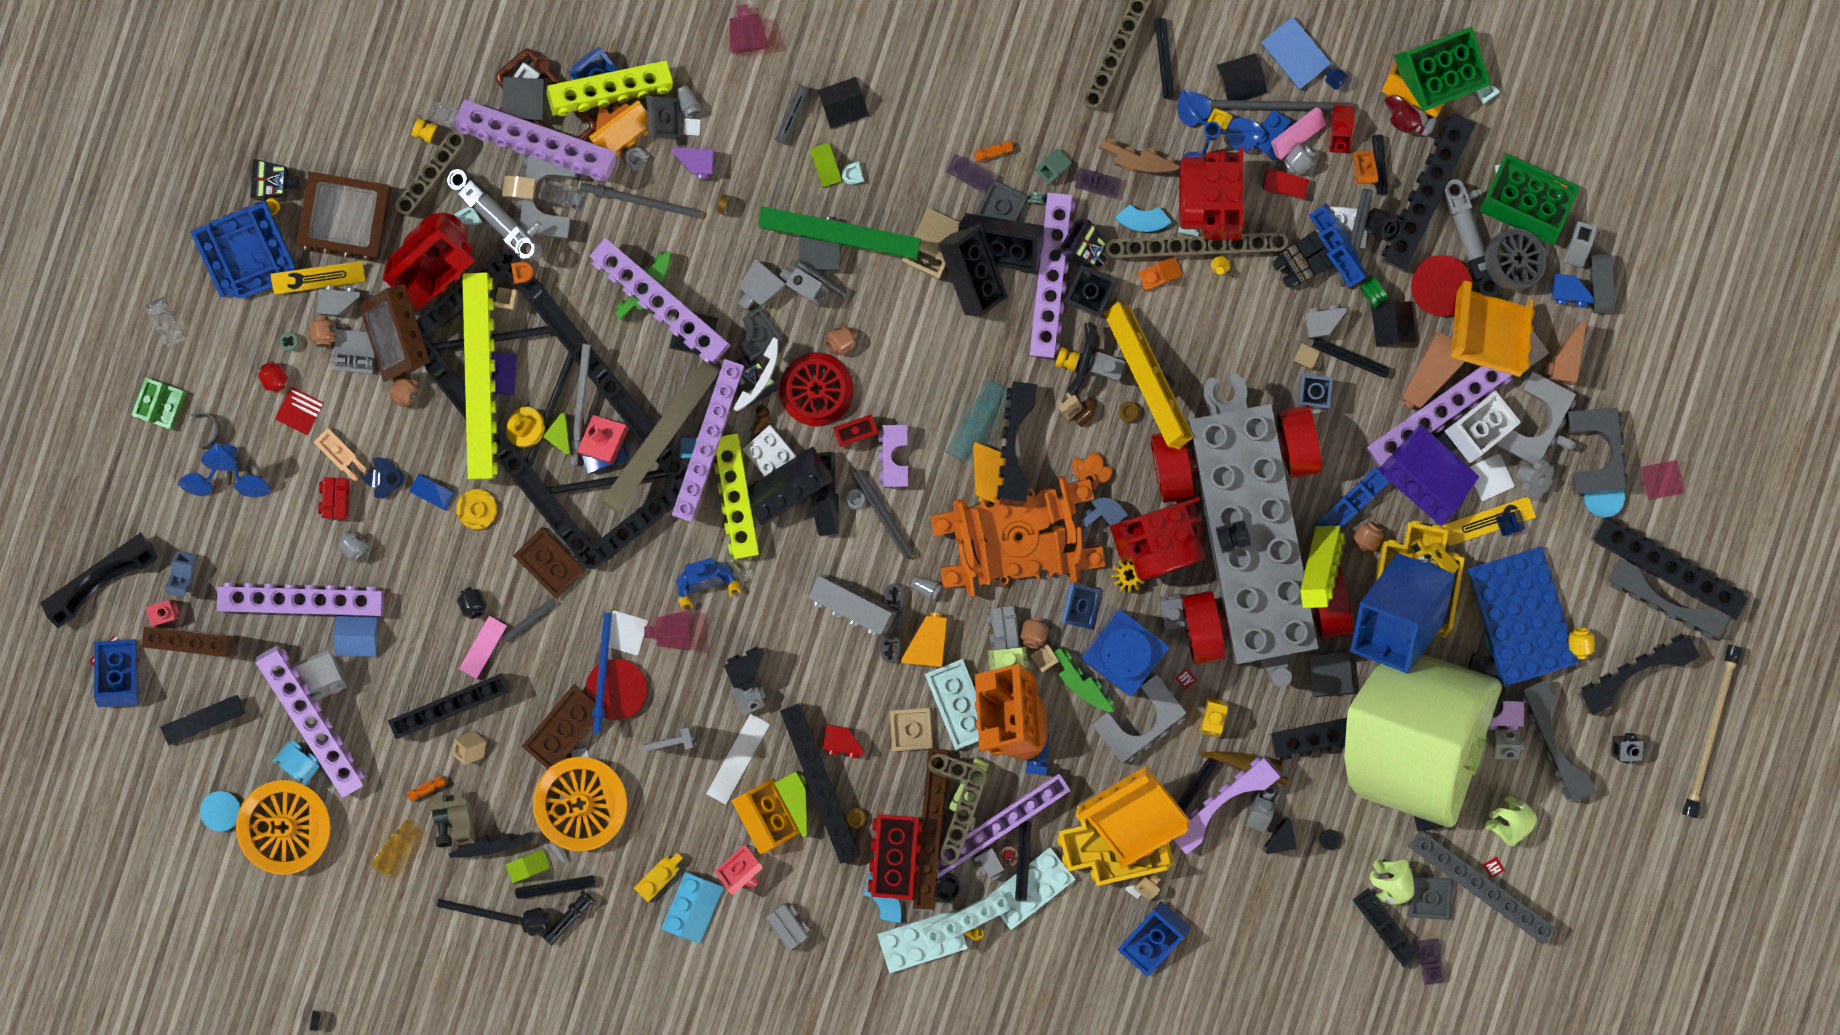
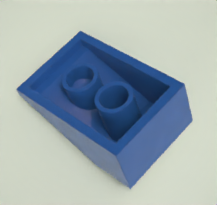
[94,639,139,708]
[1117,901,1191,977]

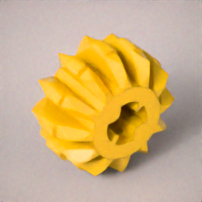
[1111,560,1145,593]

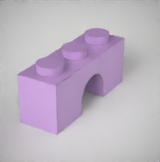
[879,425,908,487]
[1488,701,1524,730]

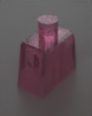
[730,4,769,54]
[644,611,691,650]

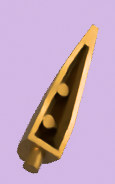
[1199,751,1288,786]

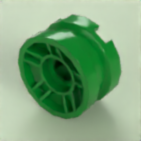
[1359,275,1388,308]

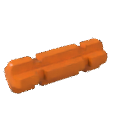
[974,140,1013,162]
[407,775,446,801]

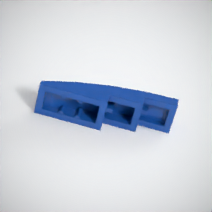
[1308,203,1367,287]
[1315,466,1390,528]

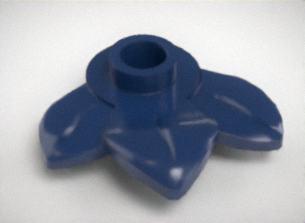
[363,457,404,498]

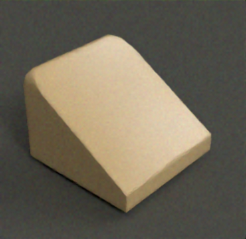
[1293,343,1320,370]

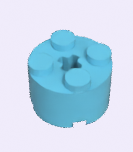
[273,740,320,786]

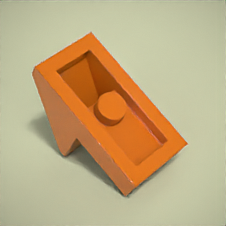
[596,103,629,131]
[1353,150,1378,184]
[1137,257,1183,291]

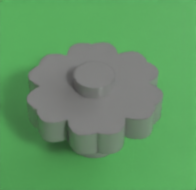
[1517,459,1555,501]

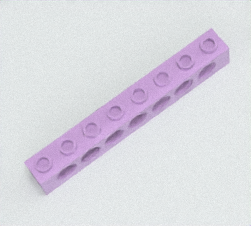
[455,99,616,182]
[1029,193,1075,359]
[590,238,731,364]
[672,359,745,522]
[1366,366,1513,468]
[217,583,384,616]
[255,645,365,798]
[938,773,1071,878]

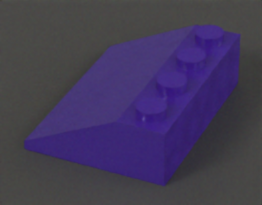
[1379,424,1479,527]

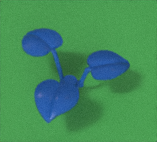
[1178,90,1265,171]
[177,442,272,497]

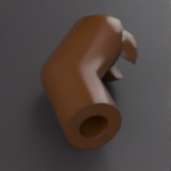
[1075,397,1097,427]
[750,405,770,436]

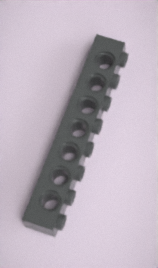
[1408,830,1556,945]

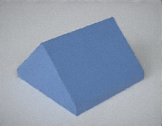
[1061,582,1101,630]
[333,615,378,657]

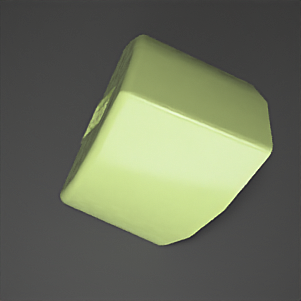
[1344,654,1502,827]

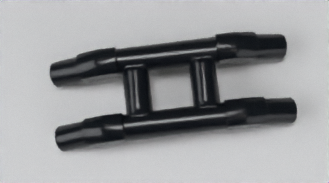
[1067,322,1096,395]

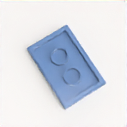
[1261,17,1331,90]

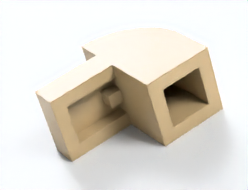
[502,176,537,201]

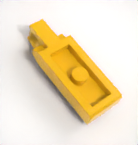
[634,852,684,902]

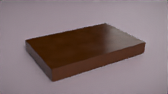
[513,527,585,599]

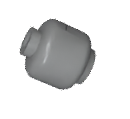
[1285,144,1316,174]
[338,531,369,562]

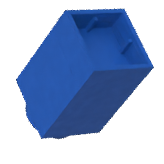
[1350,553,1455,674]
[1078,609,1170,697]

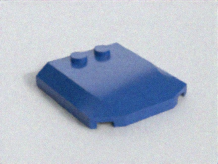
[190,200,295,298]

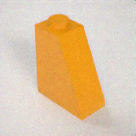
[973,442,1004,505]
[901,612,947,667]

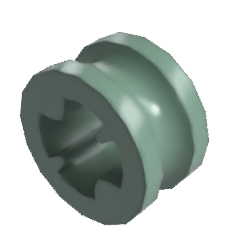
[1028,192,1047,205]
[279,332,299,351]

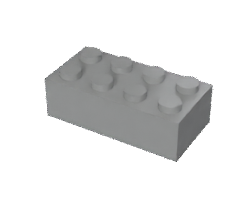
[808,574,898,636]

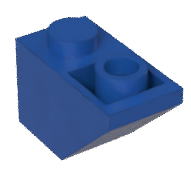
[1550,274,1594,307]

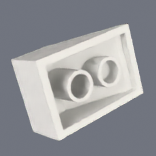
[1445,391,1521,463]

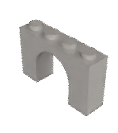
[516,155,577,240]
[1494,371,1577,466]
[1091,674,1186,764]

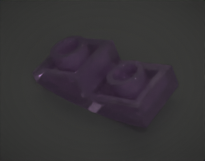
[946,154,994,193]
[1075,168,1121,199]
[1418,938,1445,985]

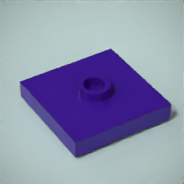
[491,353,517,395]

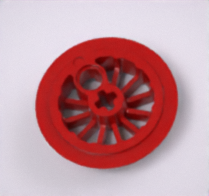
[779,352,853,426]

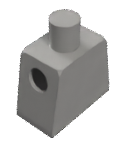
[737,259,786,310]
[780,267,829,307]
[1087,352,1129,384]
[1159,593,1185,635]

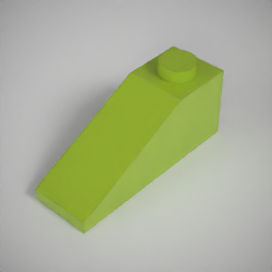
[774,771,808,837]

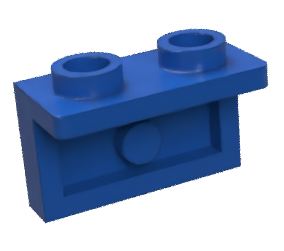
[1254,110,1293,161]

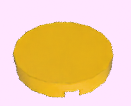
[456,489,497,529]

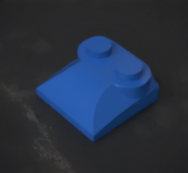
[568,47,618,97]

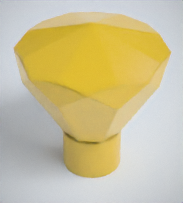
[1211,256,1230,275]

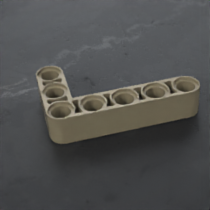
[928,754,986,865]

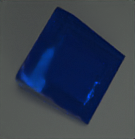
[1496,510,1525,536]

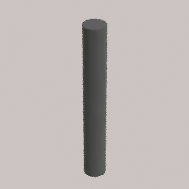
[794,259,846,298]
[503,599,556,642]

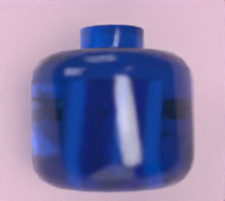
[1325,67,1348,90]

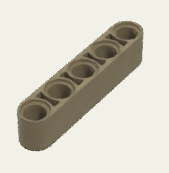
[396,131,466,216]

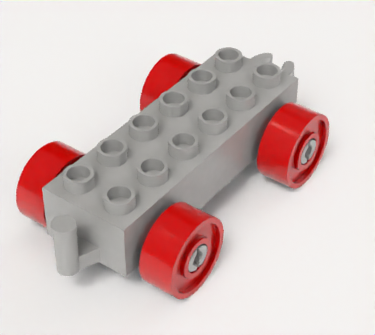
[1150,373,1353,687]

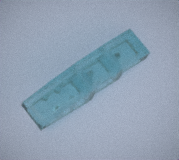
[945,379,1006,462]

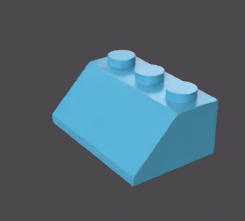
[661,871,724,943]

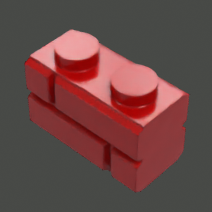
[833,414,878,448]
[318,477,350,519]

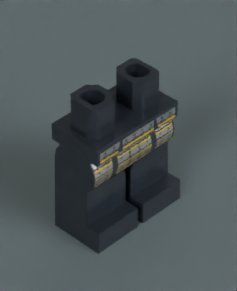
[1272,230,1334,288]

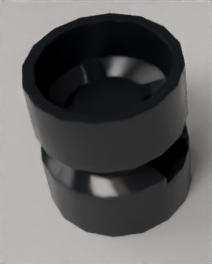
[1365,208,1402,242]
[1216,520,1251,553]
[936,873,961,902]

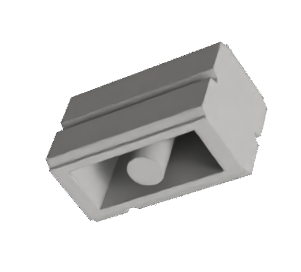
[987,606,1020,650]
[765,902,810,951]

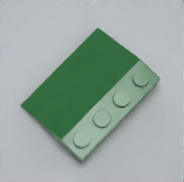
[1394,27,1491,111]
[1479,153,1580,245]

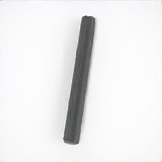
[1340,189,1373,288]
[853,469,914,559]

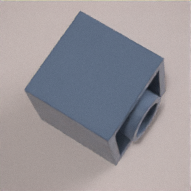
[1296,374,1333,410]

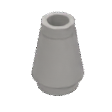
[677,85,701,118]
[911,576,943,601]

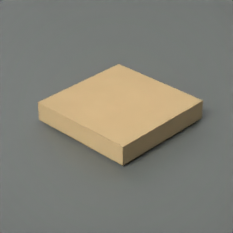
[889,707,933,751]

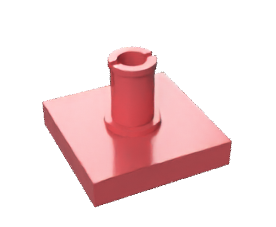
[577,415,629,465]
[714,844,763,895]

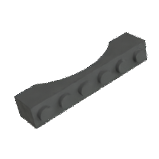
[1607,559,1730,640]
[1520,680,1596,803]

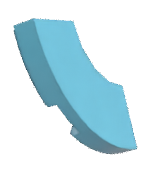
[1114,205,1172,232]
[864,875,901,923]

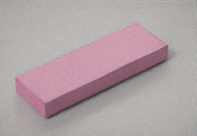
[1271,107,1326,160]
[459,616,507,679]

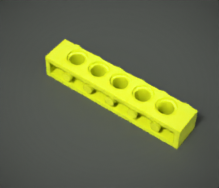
[546,60,673,116]
[714,434,759,559]

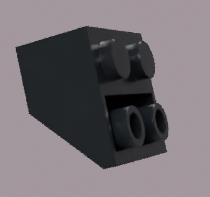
[724,647,765,688]

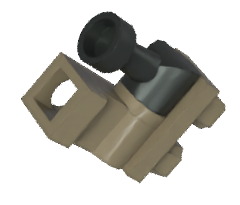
[431,790,475,848]

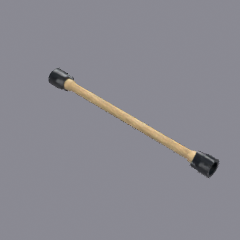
[1682,644,1743,818]

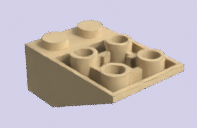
[902,208,960,280]

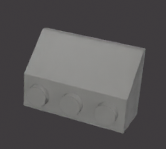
[275,649,347,707]

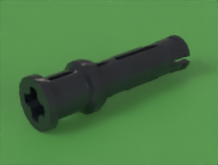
[543,890,596,945]

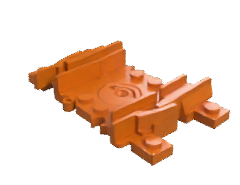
[930,476,1105,597]

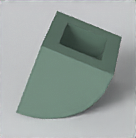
[1035,148,1072,184]

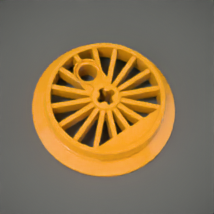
[533,757,627,851]
[236,780,331,875]

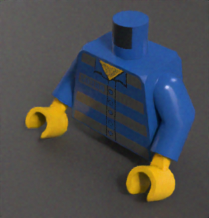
[676,558,741,611]

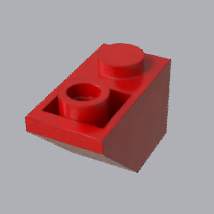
[1329,104,1354,153]
[823,724,864,759]

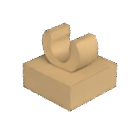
[1057,393,1084,421]
[1134,874,1160,901]

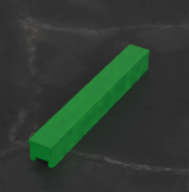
[758,206,923,261]

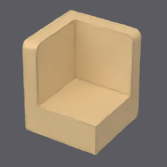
[494,287,519,311]
[1030,644,1059,672]
[452,731,486,765]

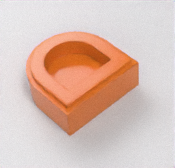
[511,262,534,284]

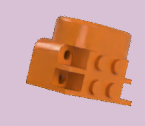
[975,664,1048,760]

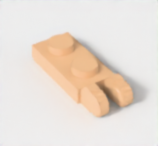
[314,428,368,481]

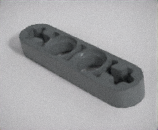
[881,583,904,663]

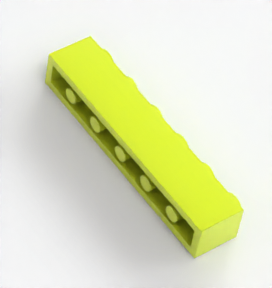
[1300,526,1345,608]

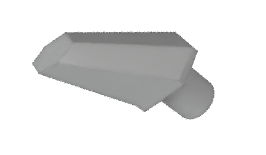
[547,841,569,862]

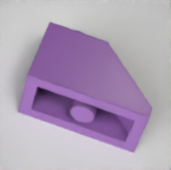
[672,148,714,179]

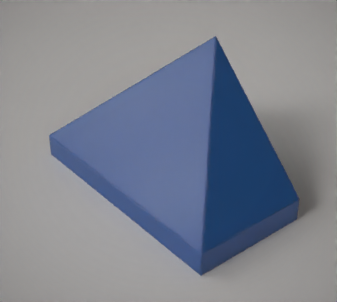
[409,474,455,511]

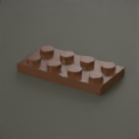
[521,684,606,769]

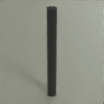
[437,899,518,925]

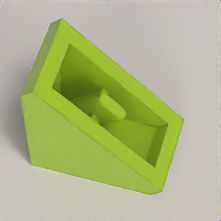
[810,142,842,188]
[543,413,571,455]
[505,849,551,883]

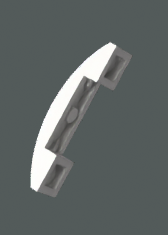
[733,337,778,412]

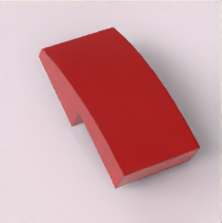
[1262,169,1309,200]

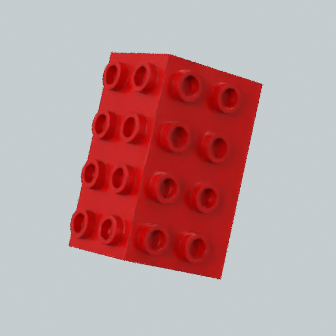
[868,814,923,900]

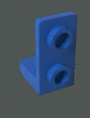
[1025,734,1049,775]

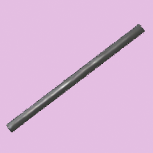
[1210,100,1353,110]

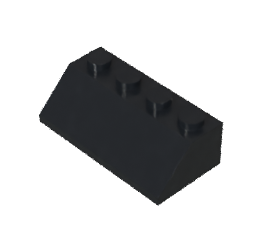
[958,213,1044,273]
[938,225,1008,317]
[748,447,834,525]

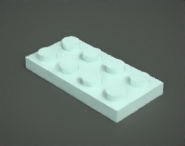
[925,659,979,750]
[987,847,1076,930]
[877,909,968,973]

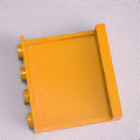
[1450,280,1535,377]
[1078,765,1190,869]

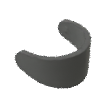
[191,412,220,448]

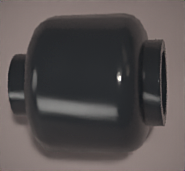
[457,587,487,619]
[520,907,552,936]

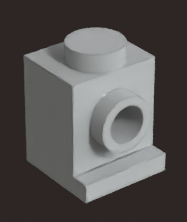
[974,847,1004,881]

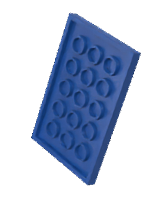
[1466,546,1579,687]

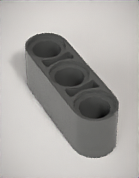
[1589,253,1615,313]

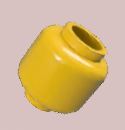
[1568,628,1595,659]

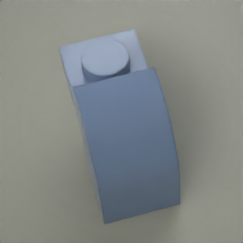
[1080,498,1128,528]
[165,551,197,597]

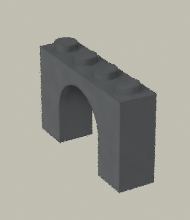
[1566,407,1628,495]

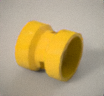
[411,117,438,144]
[1055,347,1081,372]

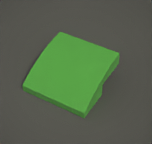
[131,377,187,430]

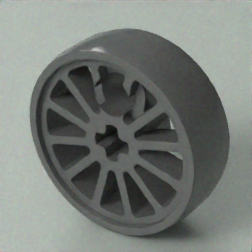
[1485,228,1547,291]

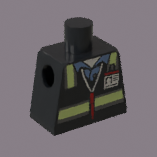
[250,159,299,200]
[1058,220,1106,267]
[736,356,780,408]

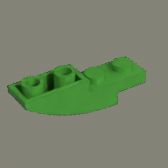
[614,251,672,320]
[1053,648,1114,713]

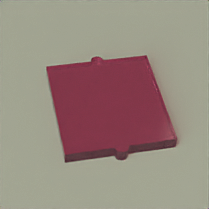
[1641,460,1683,500]

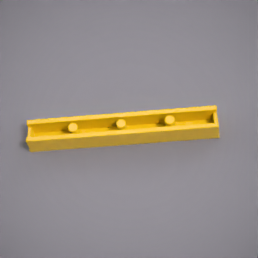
[1104,302,1194,449]

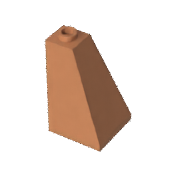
[1400,332,1465,410]

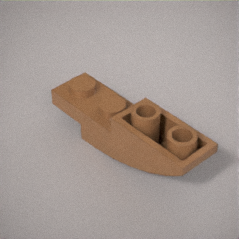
[1098,138,1180,174]

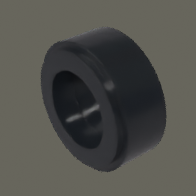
[1319,829,1340,850]
[309,1010,321,1031]

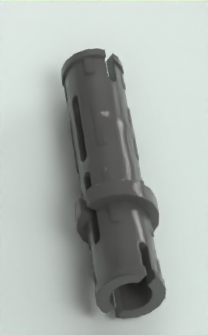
[775,84,811,145]

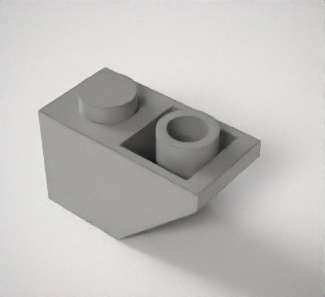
[1563,221,1597,268]
[317,286,363,316]
[1304,305,1347,339]
[1246,786,1280,833]

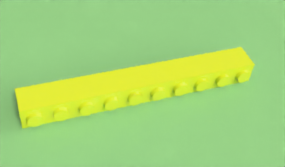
[463,273,498,480]

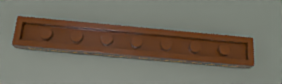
[913,749,950,912]

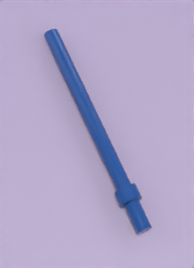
[592,613,612,734]

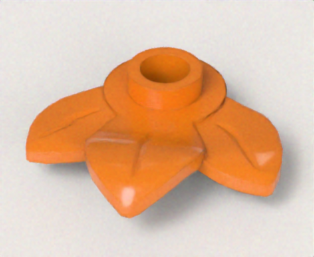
[1072,452,1112,491]

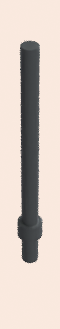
[579,182,701,218]

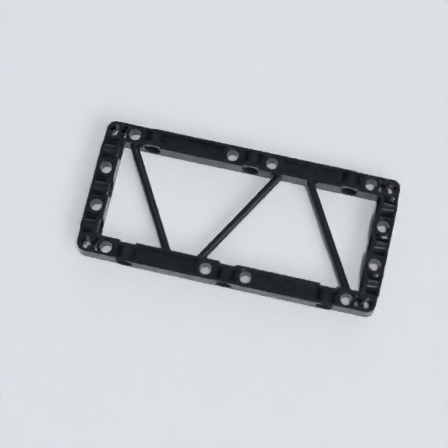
[416,250,687,569]

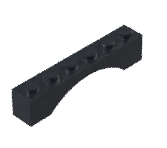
[997,381,1037,507]
[40,532,158,629]
[1578,633,1701,715]

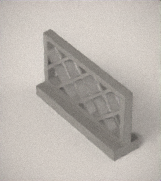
[641,725,697,752]

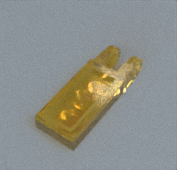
[370,820,420,877]

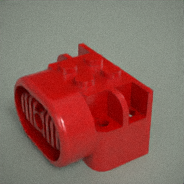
[1179,147,1243,240]
[382,212,475,310]
[1109,497,1207,580]

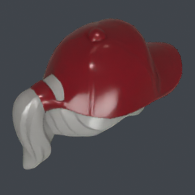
[1384,95,1440,136]

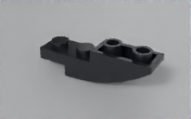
[811,452,839,537]

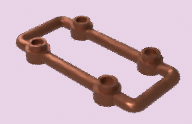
[496,48,597,141]

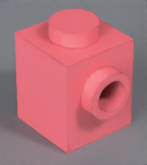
[146,600,180,627]

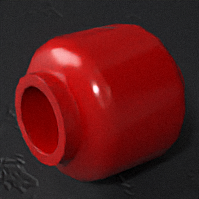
[257,361,288,393]

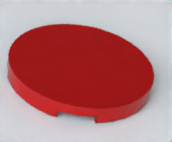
[1410,255,1472,317]
[585,659,647,720]

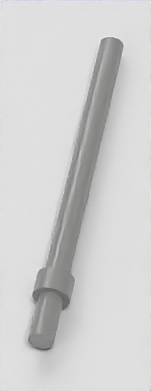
[570,343,591,465]

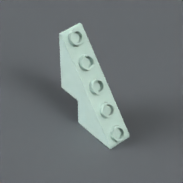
[921,891,1011,950]

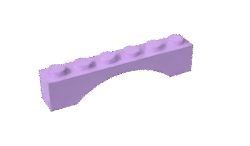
[1173,755,1281,855]

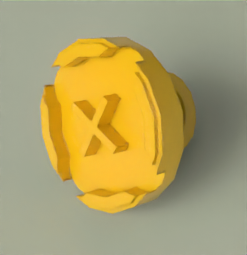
[506,407,545,448]

